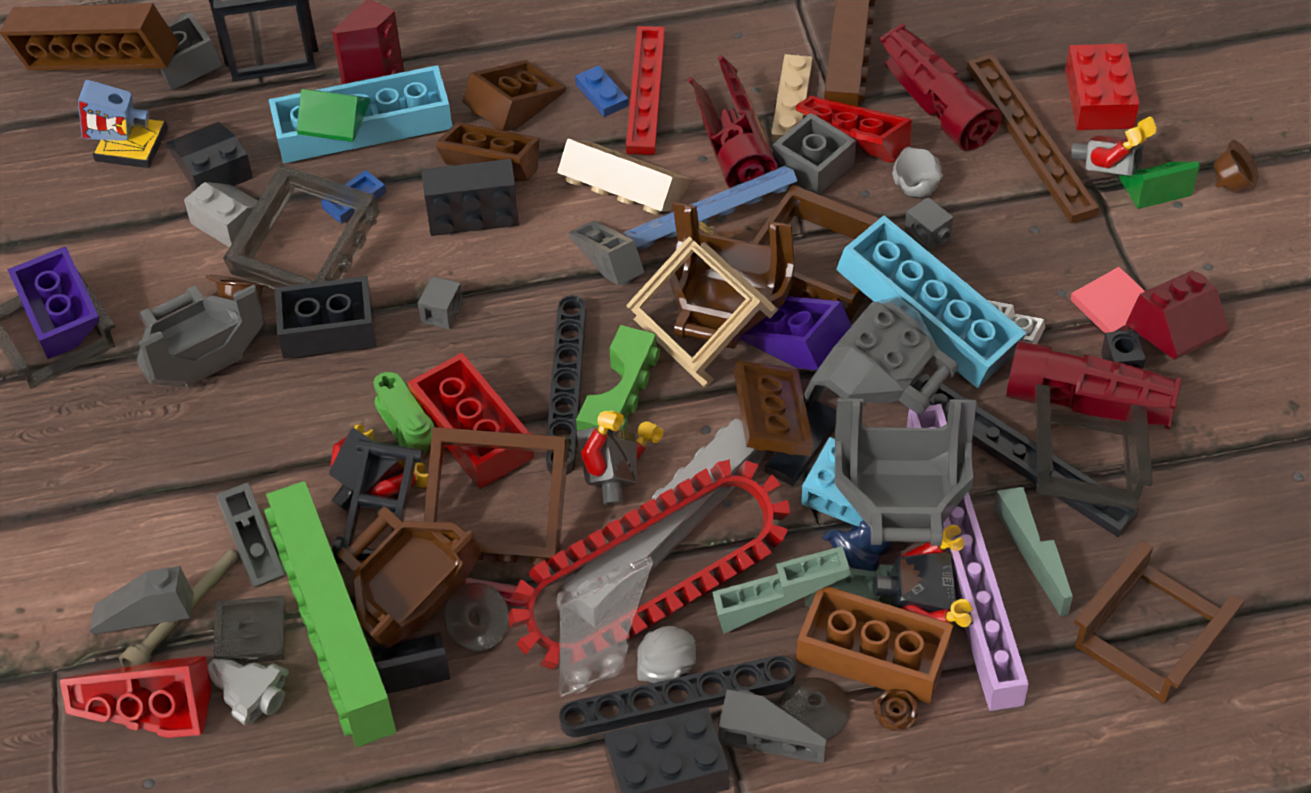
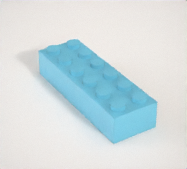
[269,65,452,163]
[836,216,1026,389]

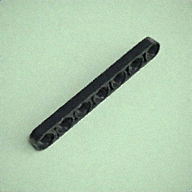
[545,295,586,475]
[559,655,796,738]

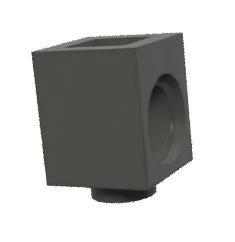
[904,197,953,252]
[418,276,463,330]

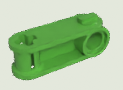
[373,372,434,454]

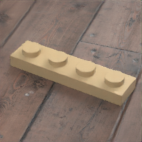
[771,54,812,142]

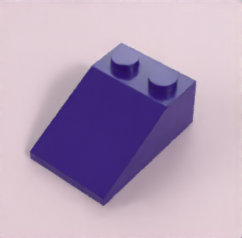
[740,296,852,370]

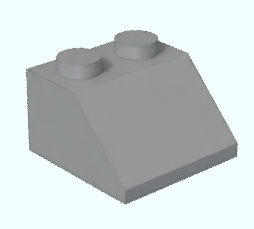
[184,182,274,249]

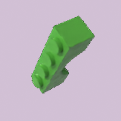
[576,325,660,431]

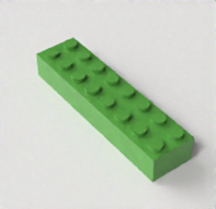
[264,481,397,748]

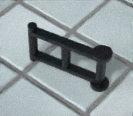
[332,439,424,564]

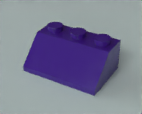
[7,246,100,359]

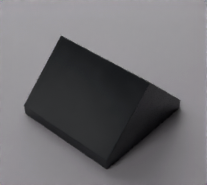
[373,632,451,694]

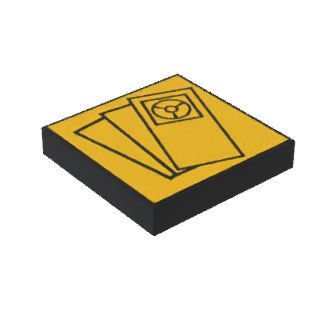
[93,119,168,168]

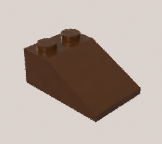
[462,60,566,131]

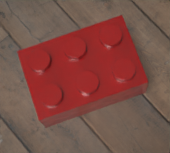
[1065,44,1139,130]

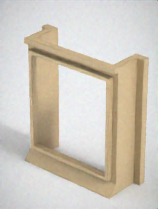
[626,237,778,388]

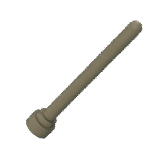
[119,549,239,667]

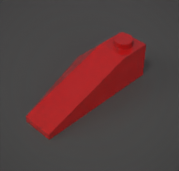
[796,96,912,162]
[60,655,212,738]

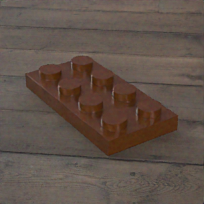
[734,360,814,456]

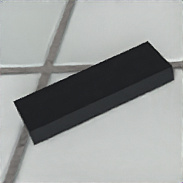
[765,400,837,486]

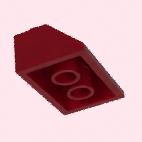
[332,0,404,84]
[1126,270,1229,360]

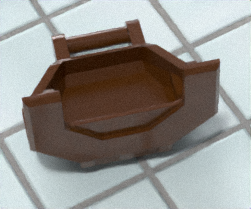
[668,202,795,349]
[337,506,482,649]

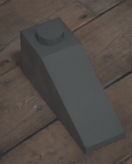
[569,220,644,285]
[216,482,285,588]
[89,566,194,635]
[718,690,826,764]

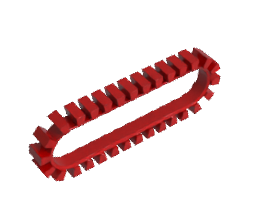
[508,459,790,670]

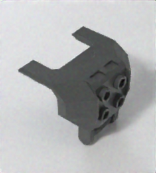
[137,285,265,387]
[803,297,958,414]
[834,398,977,546]

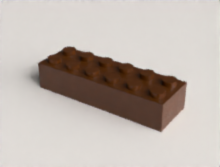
[0,3,179,71]

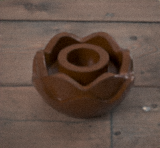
[874,689,918,732]

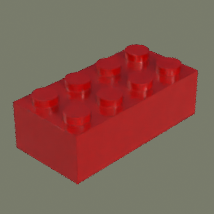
[408,353,534,489]

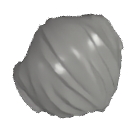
[892,147,944,198]
[637,626,697,683]

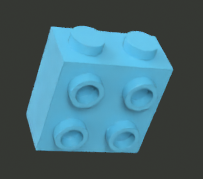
[801,437,865,527]

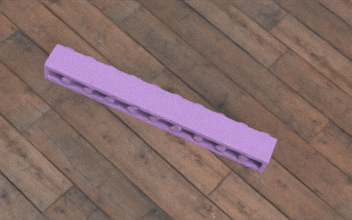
[907,404,1029,711]

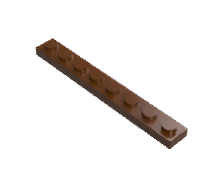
[967,53,1099,224]

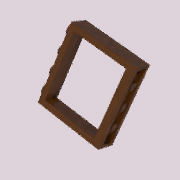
[752,185,901,320]
[424,427,569,565]

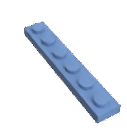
[623,166,797,250]

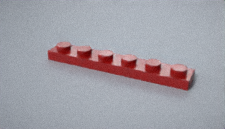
[626,26,665,155]

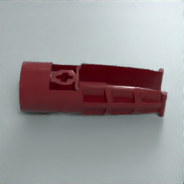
[879,23,1002,152]
[687,55,778,189]
[1006,340,1182,429]

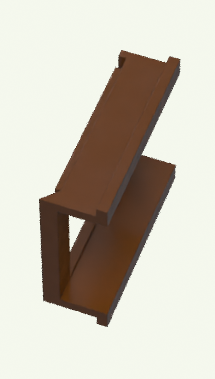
[1074,540,1244,704]

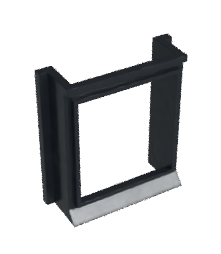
[209,0,319,82]

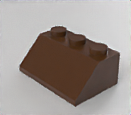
[436,122,540,182]

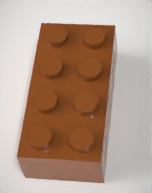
[796,586,954,704]

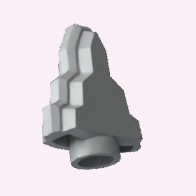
[208,659,289,726]

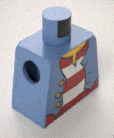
[78,80,149,141]

